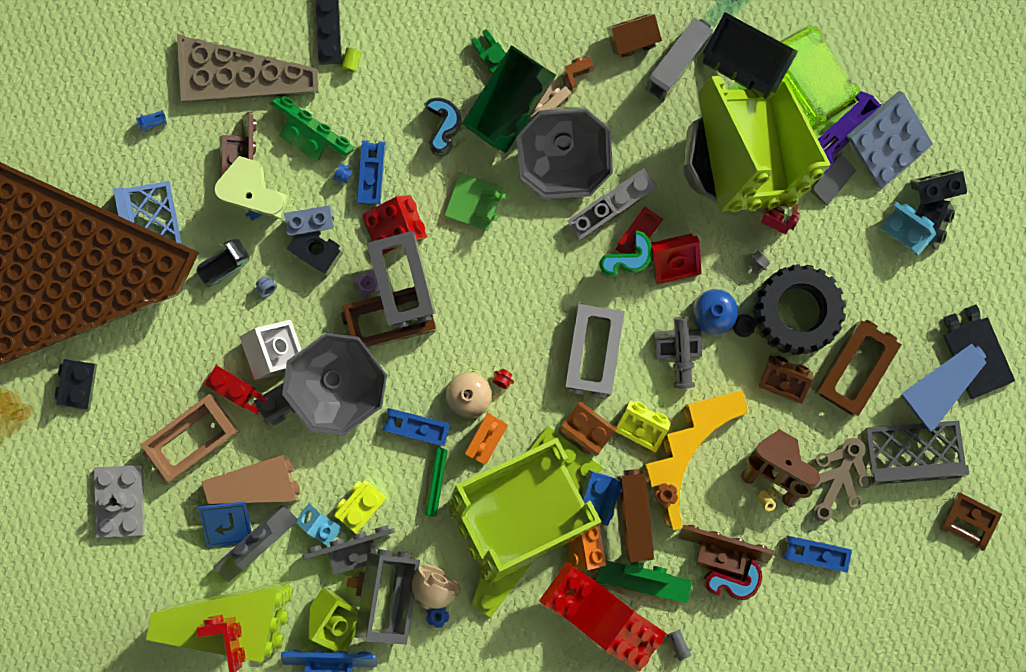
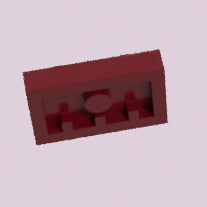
[761,204,800,235]

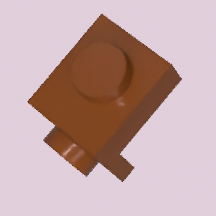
[561,57,594,92]

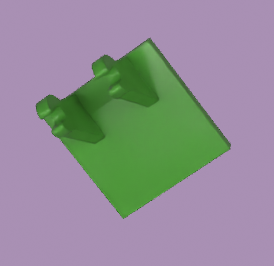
[445,173,507,231]

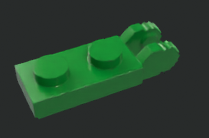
[470,29,506,74]

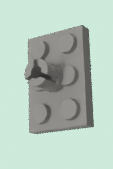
[94,465,145,538]

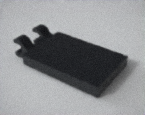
[943,304,1015,399]

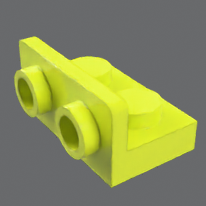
[616,401,671,453]
[334,480,387,534]

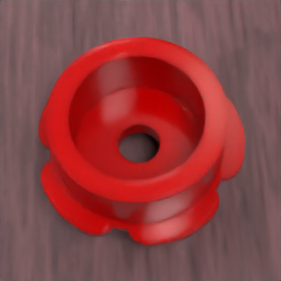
[492,369,514,389]

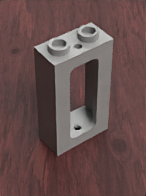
[565,304,625,399]

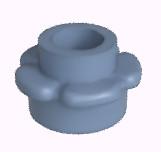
[255,276,277,298]

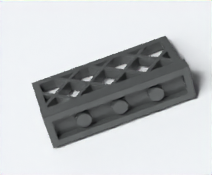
[865,420,969,485]

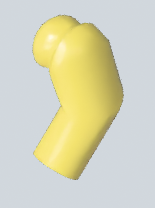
[758,486,780,511]

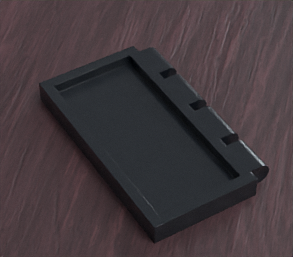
[703,12,798,99]

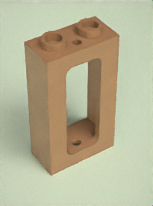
[141,394,240,483]

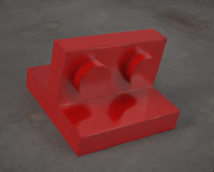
[651,233,702,285]

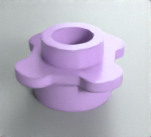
[355,270,379,297]

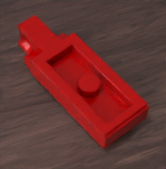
[615,206,663,254]

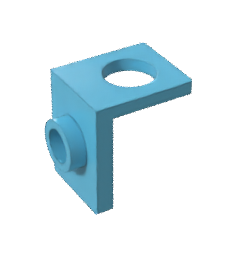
[296,503,342,546]

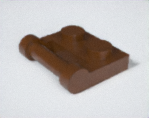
[940,492,1002,551]

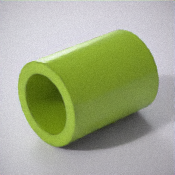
[341,47,362,73]

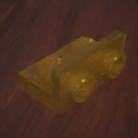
[0,388,36,422]

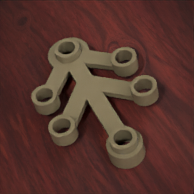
[813,438,873,522]

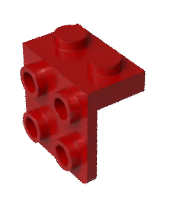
[363,195,427,255]
[196,615,246,672]

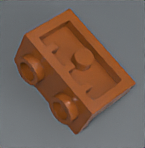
[560,401,617,456]

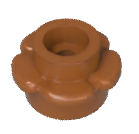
[655,483,678,507]

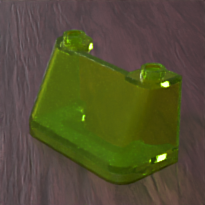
[780,25,861,131]

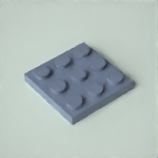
[847,91,933,189]

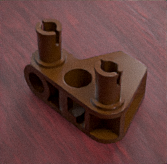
[741,429,820,507]

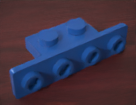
[281,649,377,672]

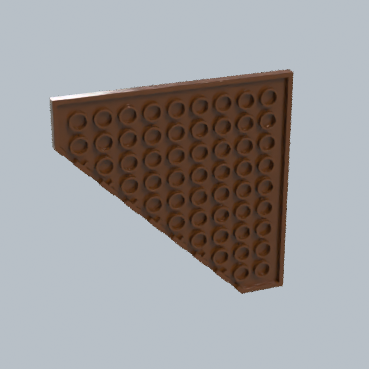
[0,162,199,365]

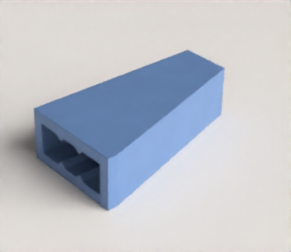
[901,344,987,433]

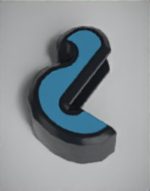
[424,97,462,156]
[196,239,250,287]

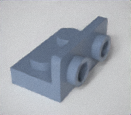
[284,205,334,236]

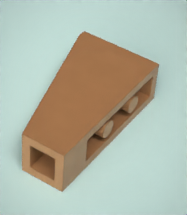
[201,455,301,504]

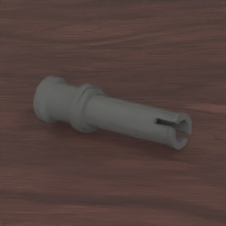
[673,317,695,389]

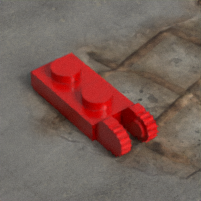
[204,365,268,415]

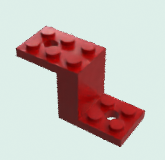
[539,562,667,672]

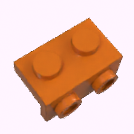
[567,525,606,571]

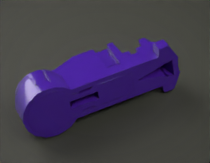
[818,91,882,174]

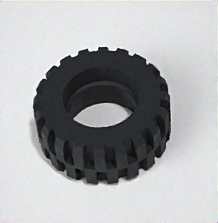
[753,264,846,355]

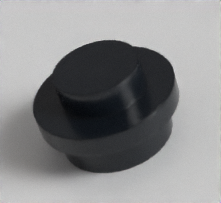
[732,314,756,337]

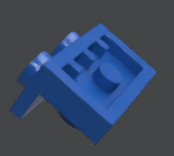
[581,470,622,526]

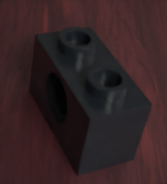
[287,231,343,276]

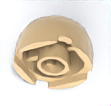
[446,372,492,418]
[412,564,460,609]

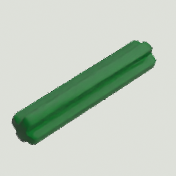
[424,448,448,517]

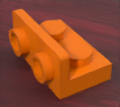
[465,413,508,465]

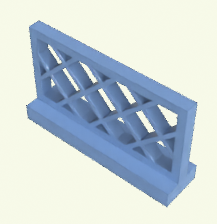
[113,181,181,244]

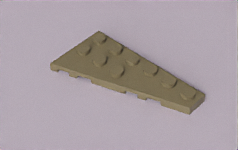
[177,34,319,103]

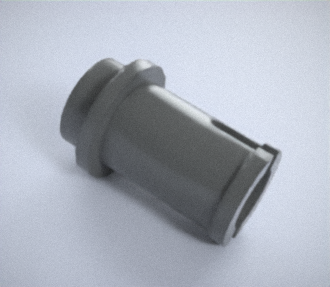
[667,629,692,661]

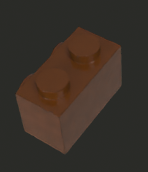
[606,13,662,57]

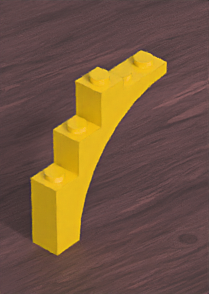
[642,390,749,530]

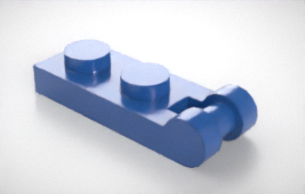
[357,140,386,205]
[382,408,450,447]
[782,535,852,573]

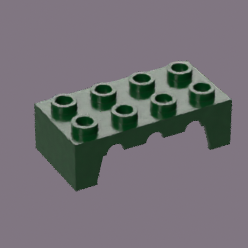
[461,45,557,153]

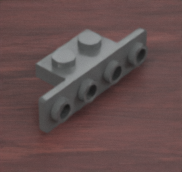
[213,505,298,582]
[302,525,396,575]

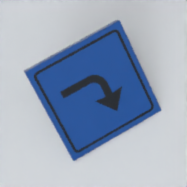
[198,501,252,548]

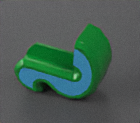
[598,231,652,278]

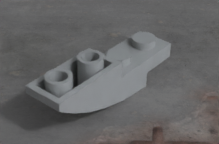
[568,168,658,240]

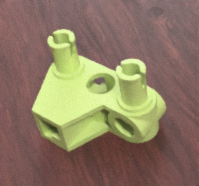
[215,156,288,219]

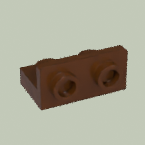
[758,355,813,404]

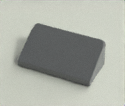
[809,154,856,206]
[654,329,702,359]

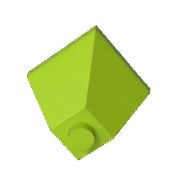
[309,587,359,651]

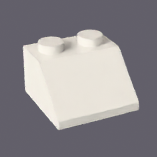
[240,320,301,380]

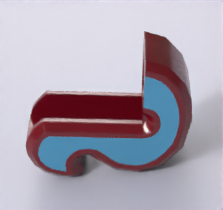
[703,559,762,600]

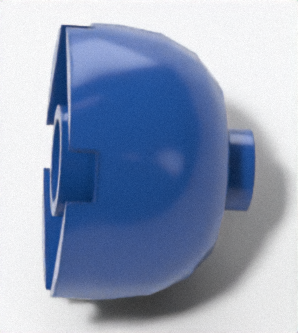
[692,289,738,335]

